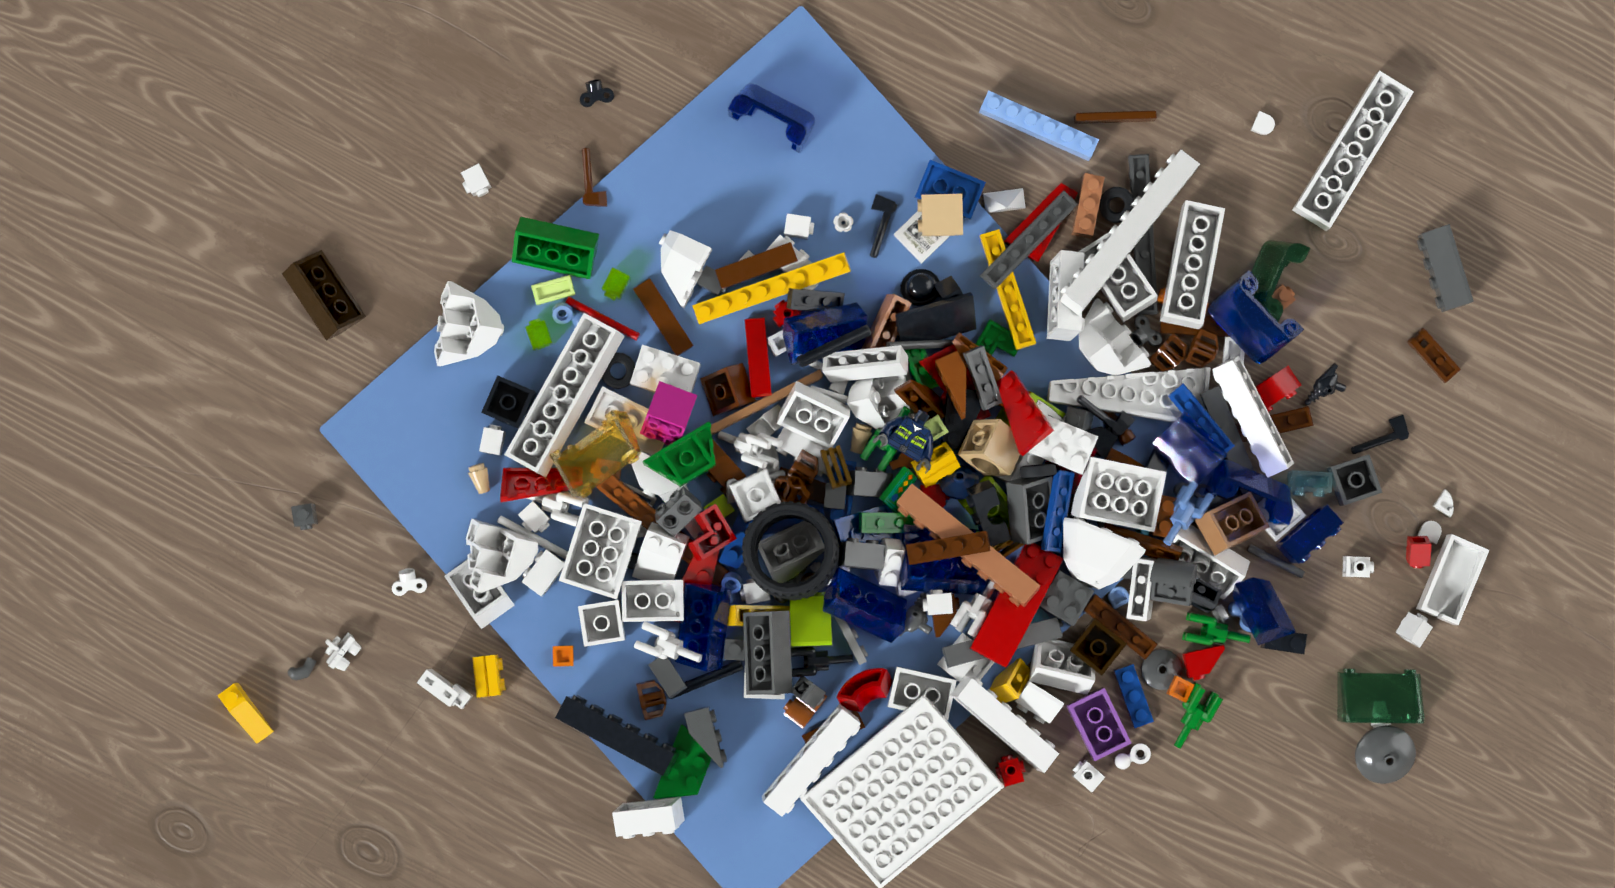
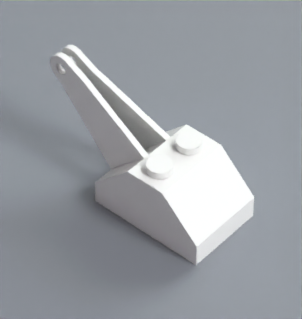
[630,449,704,539]

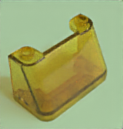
[550,410,641,498]

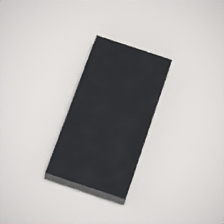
[895,292,976,350]

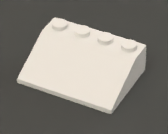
[1071,457,1167,532]
[559,503,642,599]

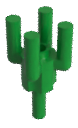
[860,406,910,471]
[1182,612,1251,645]
[1174,682,1223,749]

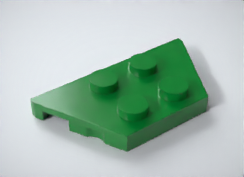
[643,422,716,487]
[653,724,712,799]

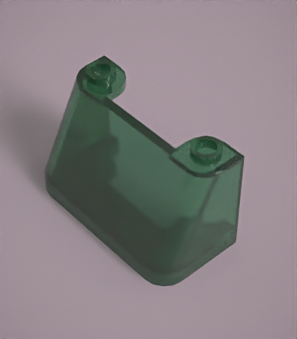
[1237,240,1310,327]
[1337,668,1425,723]

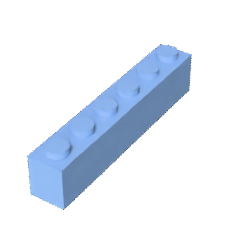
[979,90,1099,161]

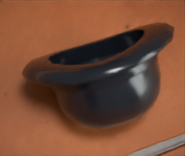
[900,269,940,305]

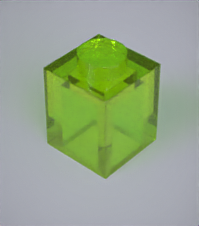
[601,267,631,301]
[525,318,554,351]

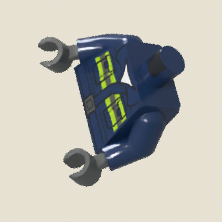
[873,409,933,474]

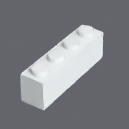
[822,345,908,382]

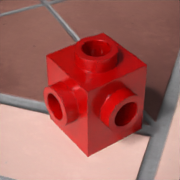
[773,300,804,332]
[995,754,1026,787]

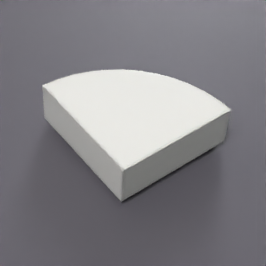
[1433,489,1454,518]

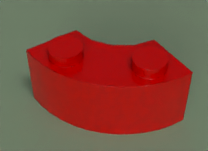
[1256,366,1302,412]
[836,668,893,712]

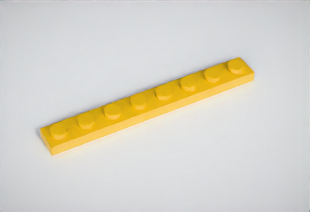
[692,252,851,324]

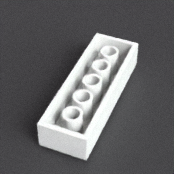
[1160,200,1225,329]

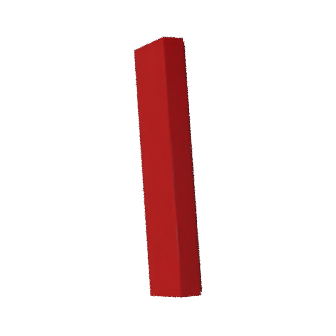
[744,317,772,398]

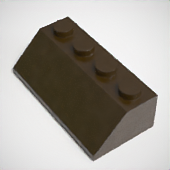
[282,250,366,341]

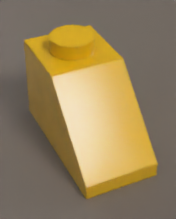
[989,658,1030,703]

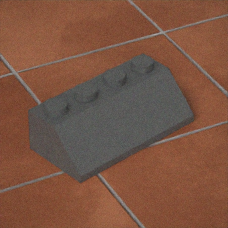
[1417,224,1474,312]
[743,611,793,695]

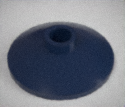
[939,465,980,499]

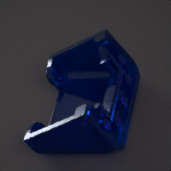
[728,84,815,153]
[1208,270,1304,364]
[1203,460,1294,525]

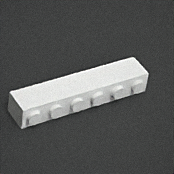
[1212,355,1294,478]
[950,676,1059,773]
[762,704,861,816]

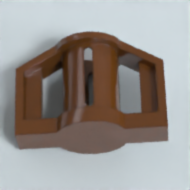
[1185,327,1219,368]
[1149,333,1187,372]
[787,449,819,487]
[889,453,914,470]
[774,476,810,504]
[636,680,667,720]

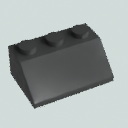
[1006,476,1053,545]

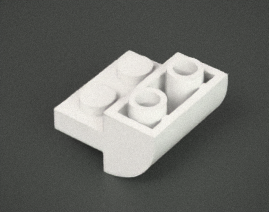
[937,633,995,683]

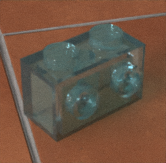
[1287,470,1333,497]

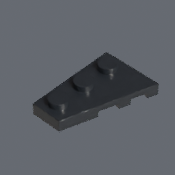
[941,389,981,450]

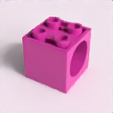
[640,381,698,445]

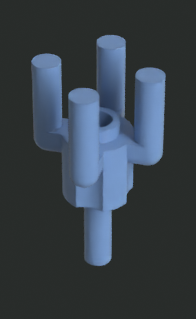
[1163,481,1214,546]

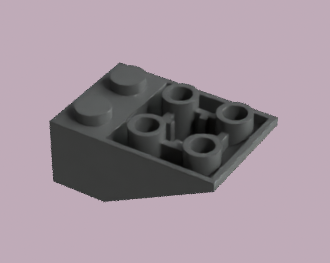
[684,706,727,768]

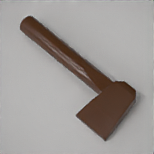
[582,148,607,207]

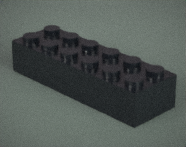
[555,694,679,776]

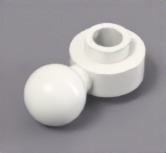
[1115,743,1151,769]

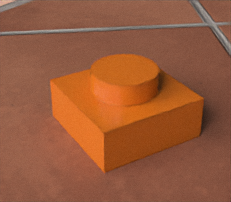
[553,646,574,667]
[1166,675,1194,703]

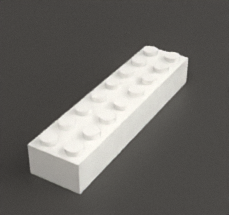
[1292,71,1414,231]
[504,313,624,478]

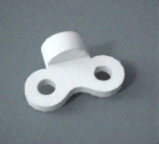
[392,568,427,596]

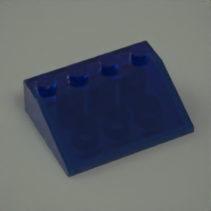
[900,524,986,595]

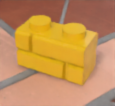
[911,442,961,488]
[472,654,506,698]

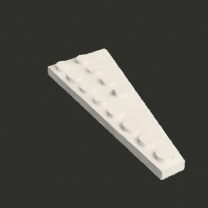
[1047,367,1211,425]

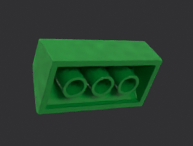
[512,217,599,279]

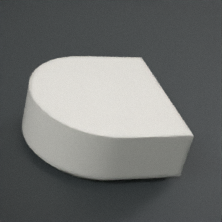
[1251,111,1275,135]
[1417,521,1442,544]

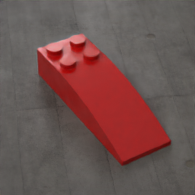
[970,543,1063,668]

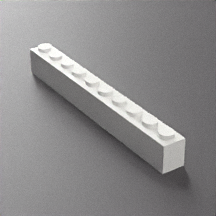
[1060,150,1200,315]

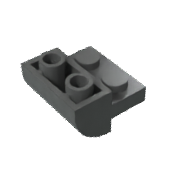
[1150,557,1198,606]

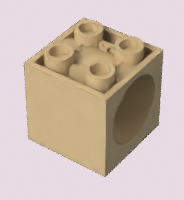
[917,194,963,237]
[957,419,1020,476]

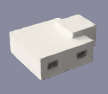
[417,669,473,709]

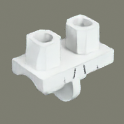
[325,632,361,671]

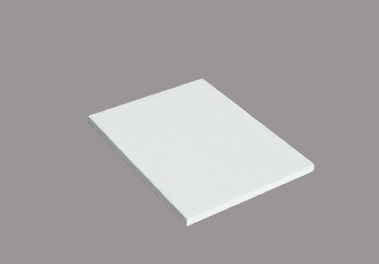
[800,694,1004,888]

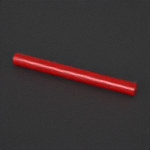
[565,297,640,341]

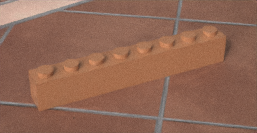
[896,484,1040,607]

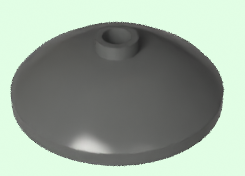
[1355,725,1416,784]

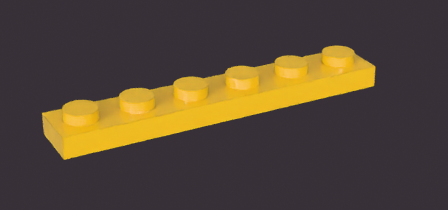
[979,229,1036,350]

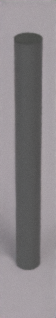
[886,339,954,349]

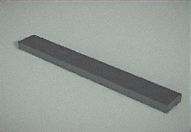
[1128,154,1158,315]

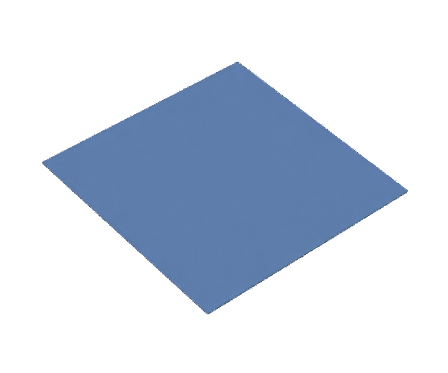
[320,6,1228,888]

